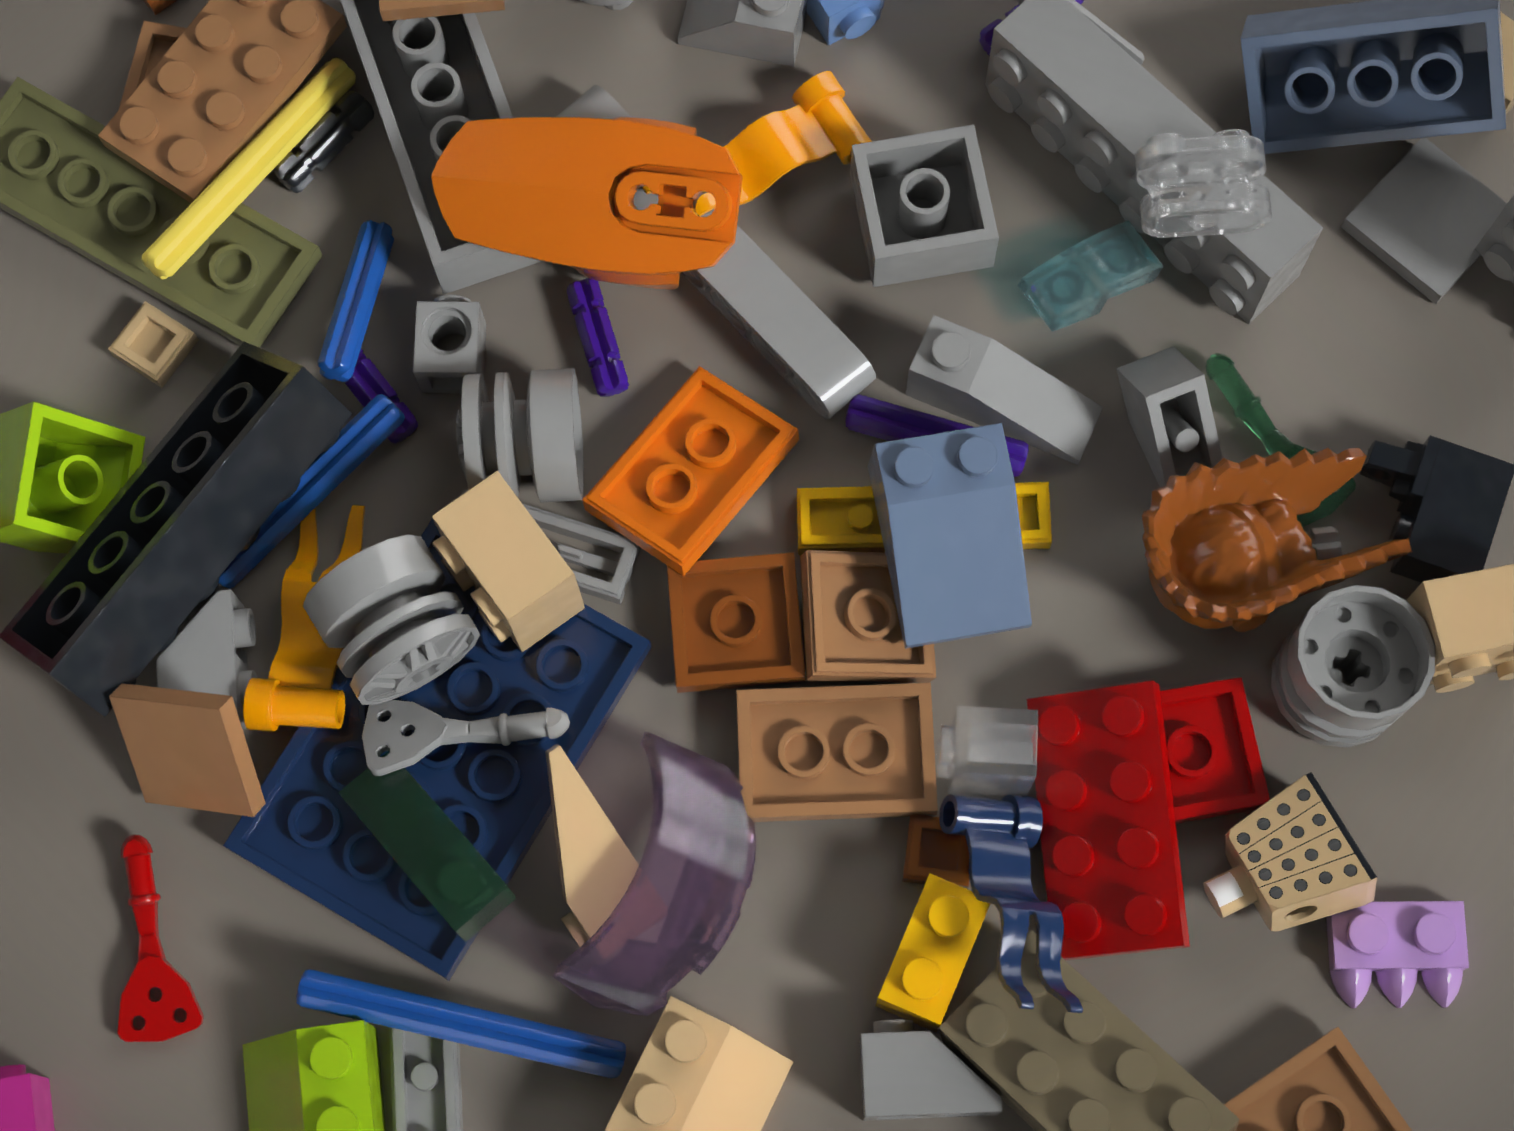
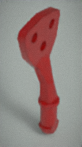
[117,834,204,1042]

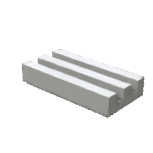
[523,504,641,605]

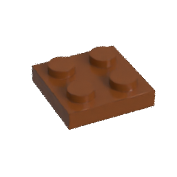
[667,552,805,693]

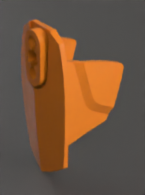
[431,117,743,290]

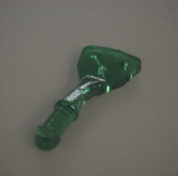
[1205,353,1356,527]

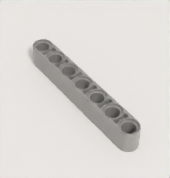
[556,85,877,419]

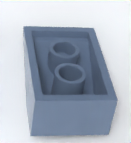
[867,423,1032,649]

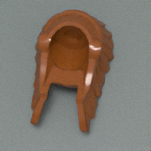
[1142,447,1412,633]

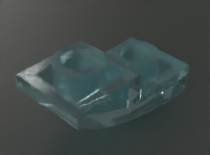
[1018,220,1163,332]

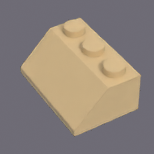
[605,996,794,1131]

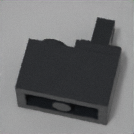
[1360,435,1514,583]

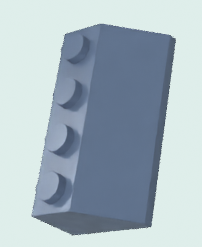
[1240,0,1506,155]

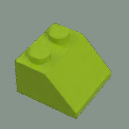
[0,401,146,554]
[242,1020,386,1131]

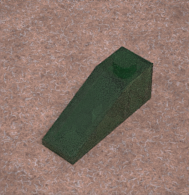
[339,751,516,942]

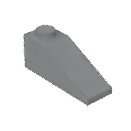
[906,315,1103,465]

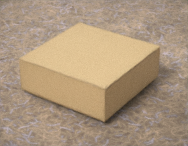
[108,301,199,388]

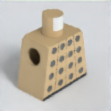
[1203,772,1377,931]

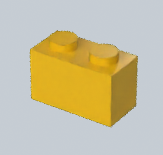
[875,873,991,1032]

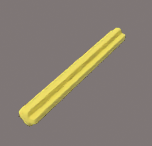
[142,58,356,280]

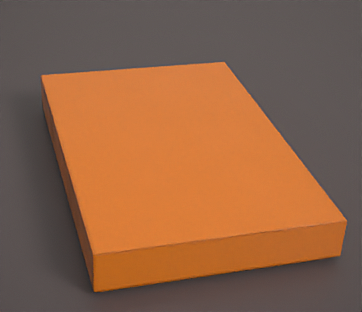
[582,366,799,576]

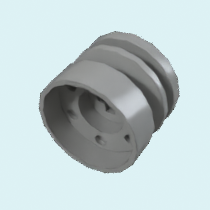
[456,368,584,503]
[303,534,480,705]
[1271,585,1435,748]

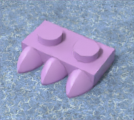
[1326,901,1469,1008]

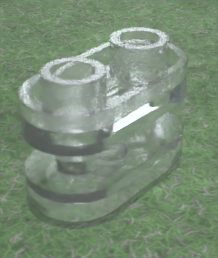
[1134,129,1272,238]

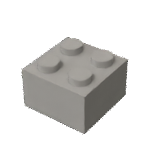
[850,124,999,287]

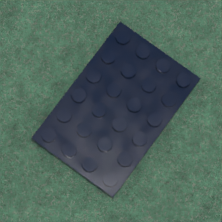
[223,518,652,981]

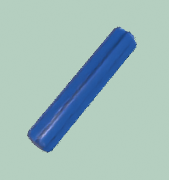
[318,220,394,382]

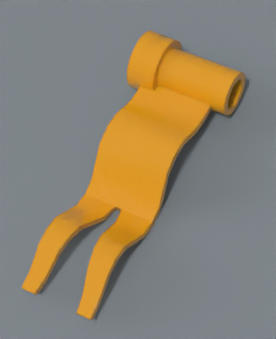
[642,71,872,217]
[243,505,365,731]

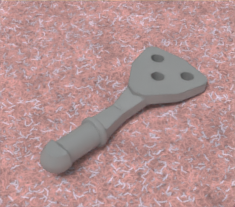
[362,700,570,776]

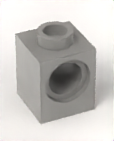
[413,295,487,394]

